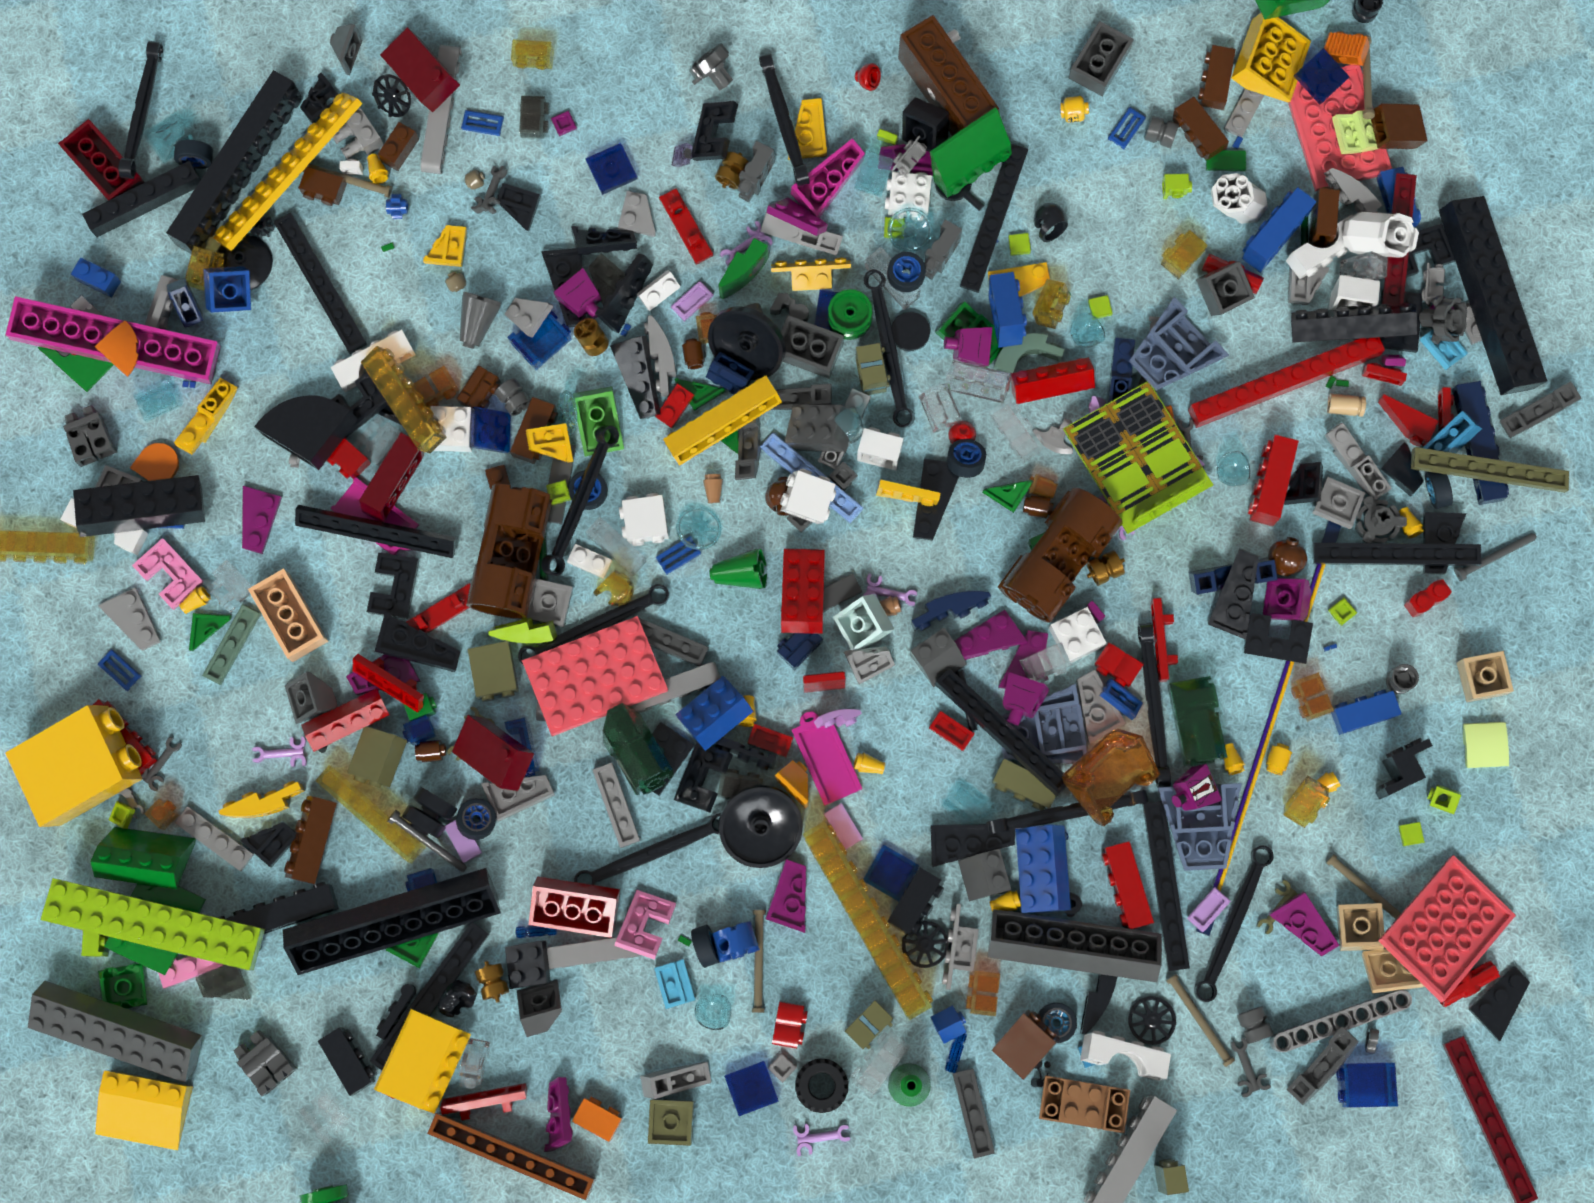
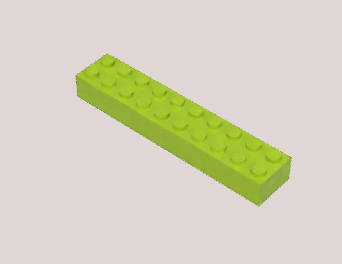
[40,878,265,971]

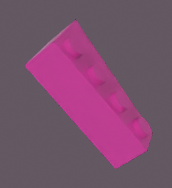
[790,138,865,218]

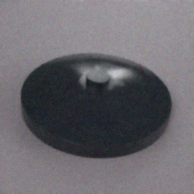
[708,306,786,380]
[719,785,803,868]

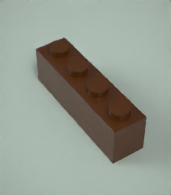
[284,796,337,884]

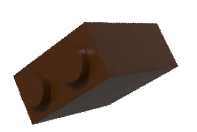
[1371,103,1428,149]
[1309,187,1340,248]
[992,1009,1060,1080]

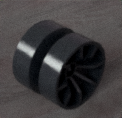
[401,786,457,839]

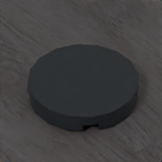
[892,312,930,352]

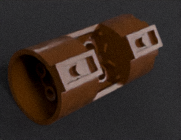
[466,484,553,619]
[998,488,1123,623]

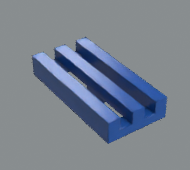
[1108,107,1146,149]
[461,110,504,136]
[656,536,701,575]
[97,649,142,691]
[1099,678,1143,720]

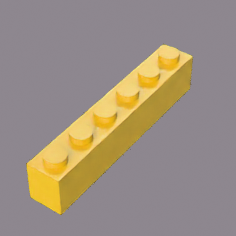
[663,376,782,466]

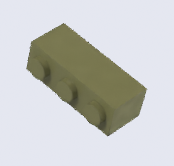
[992,759,1056,811]
[1154,1159,1189,1195]

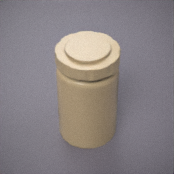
[1327,393,1366,417]

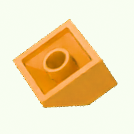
[775,760,809,808]

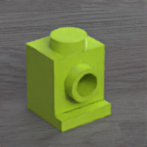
[1162,174,1192,199]
[1427,784,1461,814]
[81,930,108,957]

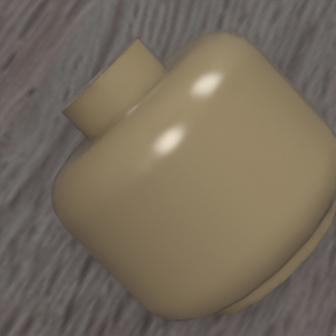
[464,169,486,190]
[445,272,466,292]

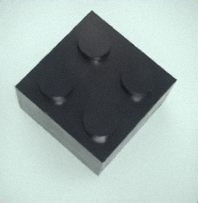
[902,97,949,152]

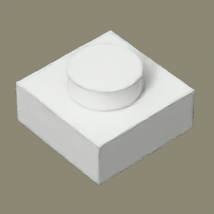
[340,159,363,175]

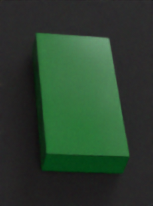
[1206,150,1246,171]

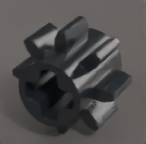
[250,215,274,240]

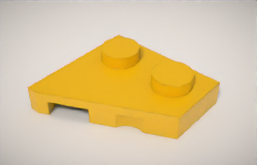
[423,225,467,267]
[526,423,573,463]

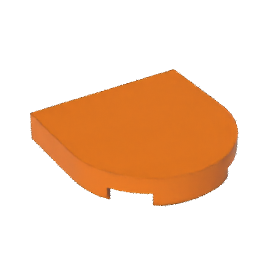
[130,443,179,481]

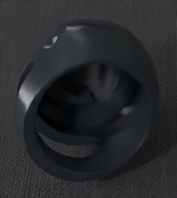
[1034,203,1068,242]

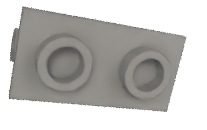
[891,136,927,175]
[1422,263,1445,307]

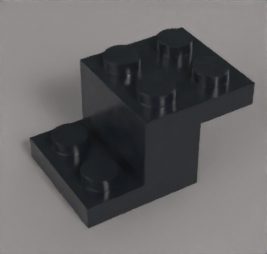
[1375,738,1433,800]

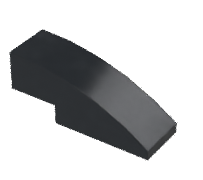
[1080,974,1117,1035]

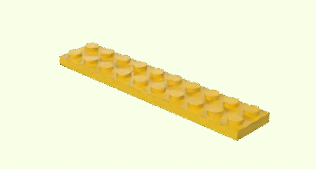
[213,92,363,251]

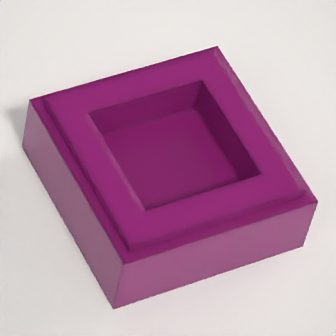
[551,110,577,136]
[1381,354,1406,366]
[1085,600,1105,624]

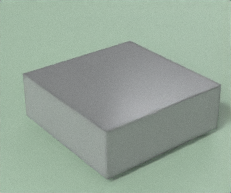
[768,1053,797,1083]

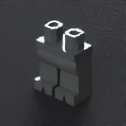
[738,141,775,202]
[924,219,962,280]
[63,405,117,467]
[234,1030,297,1097]

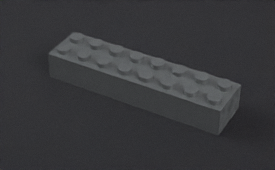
[987,909,1162,982]
[28,981,202,1083]

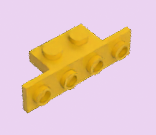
[771,257,851,291]

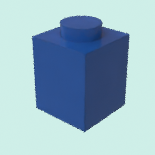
[930,1005,966,1044]

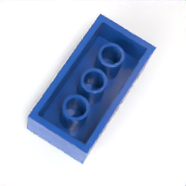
[1242,187,1317,273]
[1015,824,1071,913]

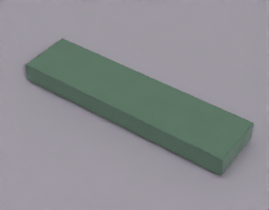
[202,604,261,685]

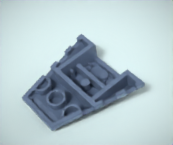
[1129,297,1229,391]
[1002,684,1090,766]
[1158,783,1242,871]

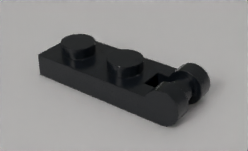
[376,984,417,1040]

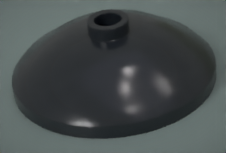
[213,234,273,290]

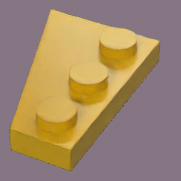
[788,98,827,160]
[987,262,1050,297]
[876,480,941,506]

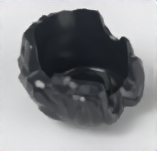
[438,980,477,1018]

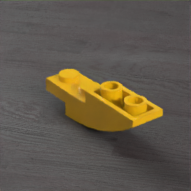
[174,377,238,455]
[218,781,305,818]

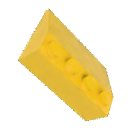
[1231,13,1311,102]
[374,1009,471,1114]
[95,1070,193,1150]

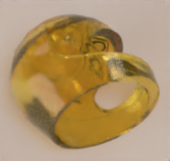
[593,570,634,606]

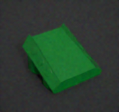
[98,964,147,1009]

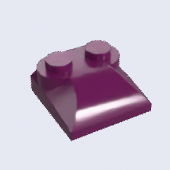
[1263,578,1311,621]

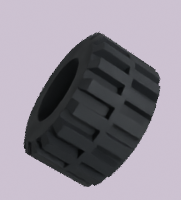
[795,1058,849,1113]

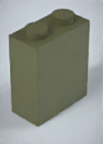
[467,641,519,702]
[347,727,407,788]

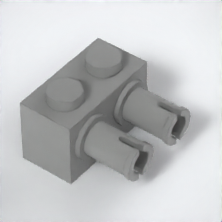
[332,107,384,159]

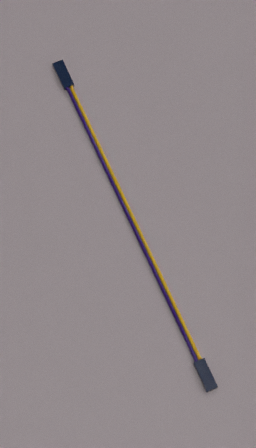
[1196,521,1341,936]

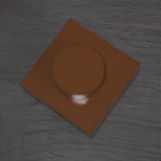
[485,465,510,490]

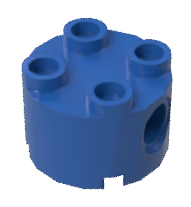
[711,921,760,963]

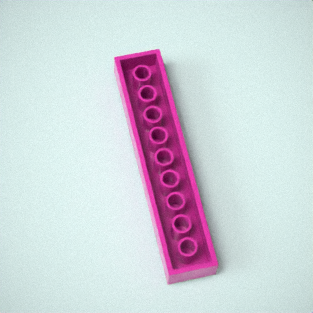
[5,296,220,385]

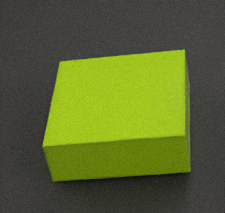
[877,129,898,145]
[884,217,905,239]
[1008,233,1031,256]
[1088,295,1113,320]
[546,480,571,506]
[1328,597,1357,626]
[108,801,135,829]
[1398,822,1425,847]

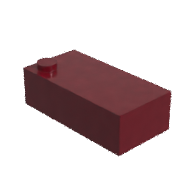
[380,27,460,112]
[58,119,145,201]
[359,433,424,522]
[452,715,535,791]

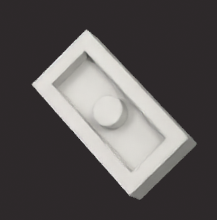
[637,270,680,311]
[567,544,612,579]

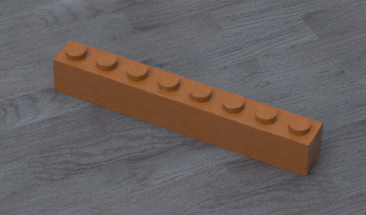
[427,1113,596,1200]

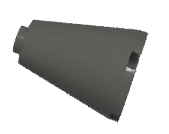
[460,292,501,349]

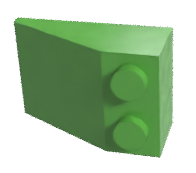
[572,386,624,457]

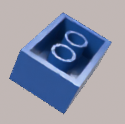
[988,272,1027,348]
[675,676,754,751]

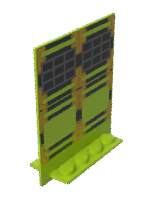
[1063,381,1213,534]

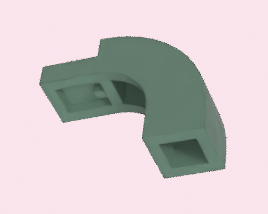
[993,333,1065,377]

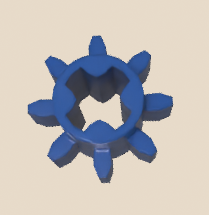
[386,194,408,219]

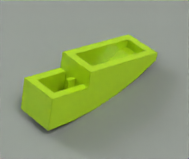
[488,617,557,643]

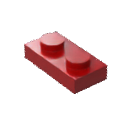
[1362,363,1407,386]
[655,383,695,428]
[1438,387,1454,431]
[929,711,975,751]
[747,724,793,758]

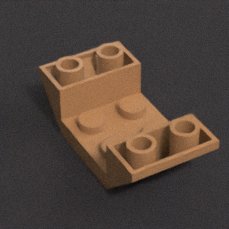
[1039,1076,1130,1133]

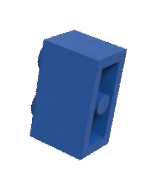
[71,257,121,298]

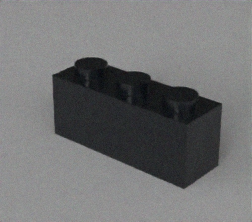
[887,868,944,938]
[318,1027,375,1096]

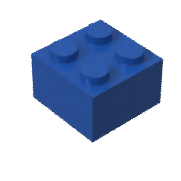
[203,266,251,313]

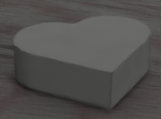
[1365,1028,1379,1054]

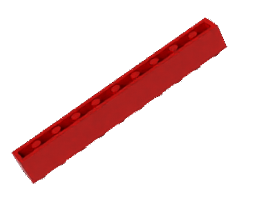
[1188,337,1385,428]

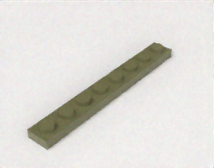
[1411,447,1569,493]

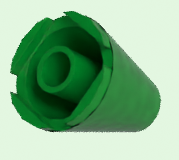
[709,549,767,589]
[888,1063,931,1107]

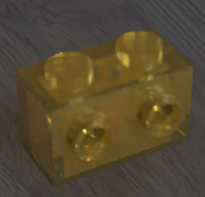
[511,39,554,70]
[1161,230,1208,280]
[185,246,224,291]
[1032,279,1071,329]
[1283,775,1330,828]

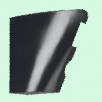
[300,73,338,124]
[1381,442,1424,497]

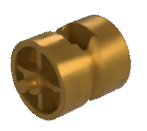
[715,152,749,189]
[574,318,609,356]
[1087,550,1125,586]
[475,961,509,1003]

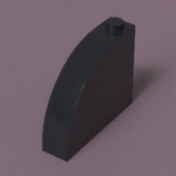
[254,395,358,470]

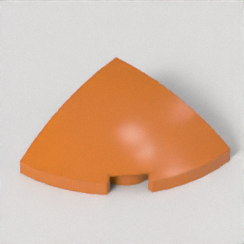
[95,321,139,377]

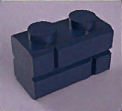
[167,278,203,328]
[706,352,755,395]
[777,633,823,671]

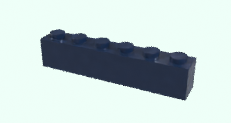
[1452,381,1509,505]

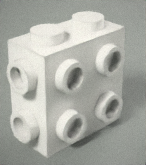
[885,171,932,221]
[780,469,836,524]
[619,493,669,546]

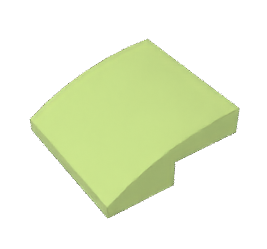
[1332,110,1378,154]
[1463,722,1509,768]

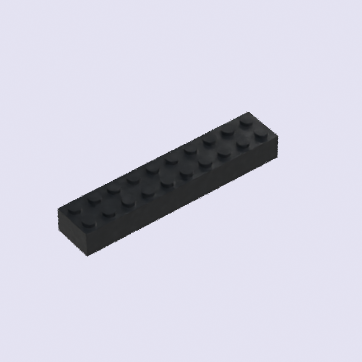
[166,70,301,257]
[1438,196,1548,395]
[283,868,501,975]

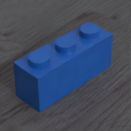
[1376,166,1421,228]
[1331,689,1402,735]

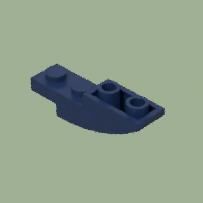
[1108,337,1135,403]
[911,591,991,631]

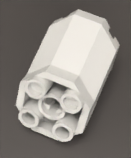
[1211,173,1268,224]
[1342,212,1419,258]

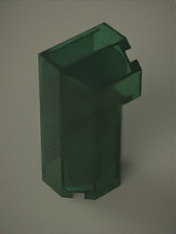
[1167,676,1227,767]
[603,703,673,795]

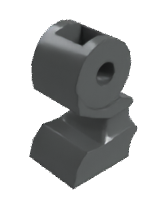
[770,292,809,322]

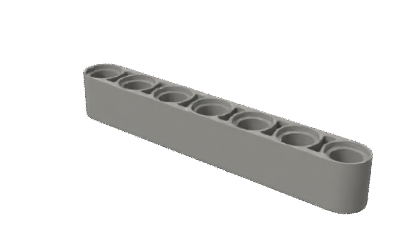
[421,45,462,174]
[1270,990,1412,1052]

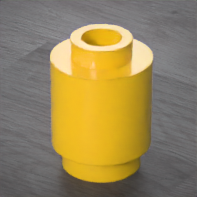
[1266,743,1292,776]

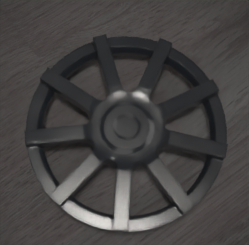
[372,74,411,117]
[902,921,949,968]
[1128,996,1176,1045]

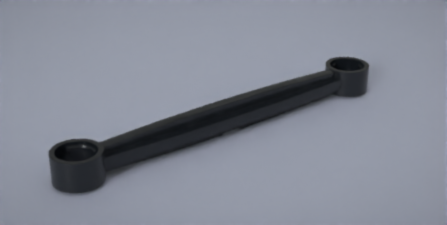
[119,41,163,179]
[759,53,810,186]
[864,269,915,428]
[541,425,619,576]
[518,584,669,666]
[1137,623,1171,788]
[986,790,1149,835]
[574,813,721,885]
[1194,845,1274,1002]

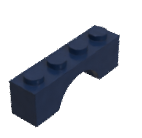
[1188,557,1278,595]

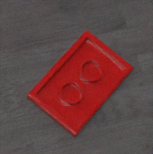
[803,671,846,693]

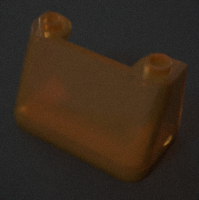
[1062,729,1160,826]

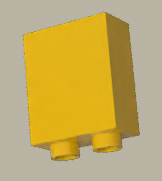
[5,705,142,827]

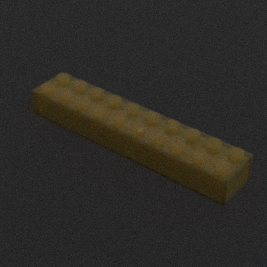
[803,821,933,1021]

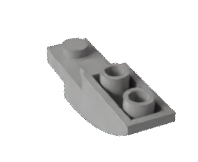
[1324,168,1383,213]
[760,213,843,255]
[644,315,676,397]
[818,388,871,469]
[1325,423,1392,500]

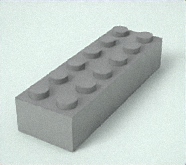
[1083,1095,1177,1203]

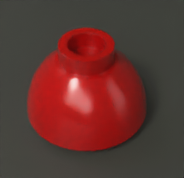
[855,63,881,91]
[948,421,976,444]

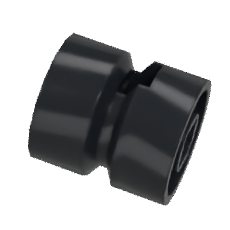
[1352,0,1383,23]

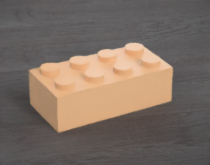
[248,568,329,662]

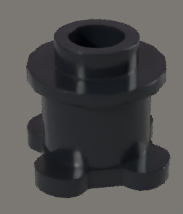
[1064,892,1082,917]

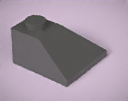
[330,24,362,76]
[285,672,338,724]
[517,979,562,1037]

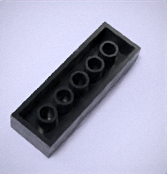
[73,475,205,537]

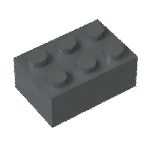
[1069,21,1134,97]
[781,315,844,379]
[784,404,855,452]

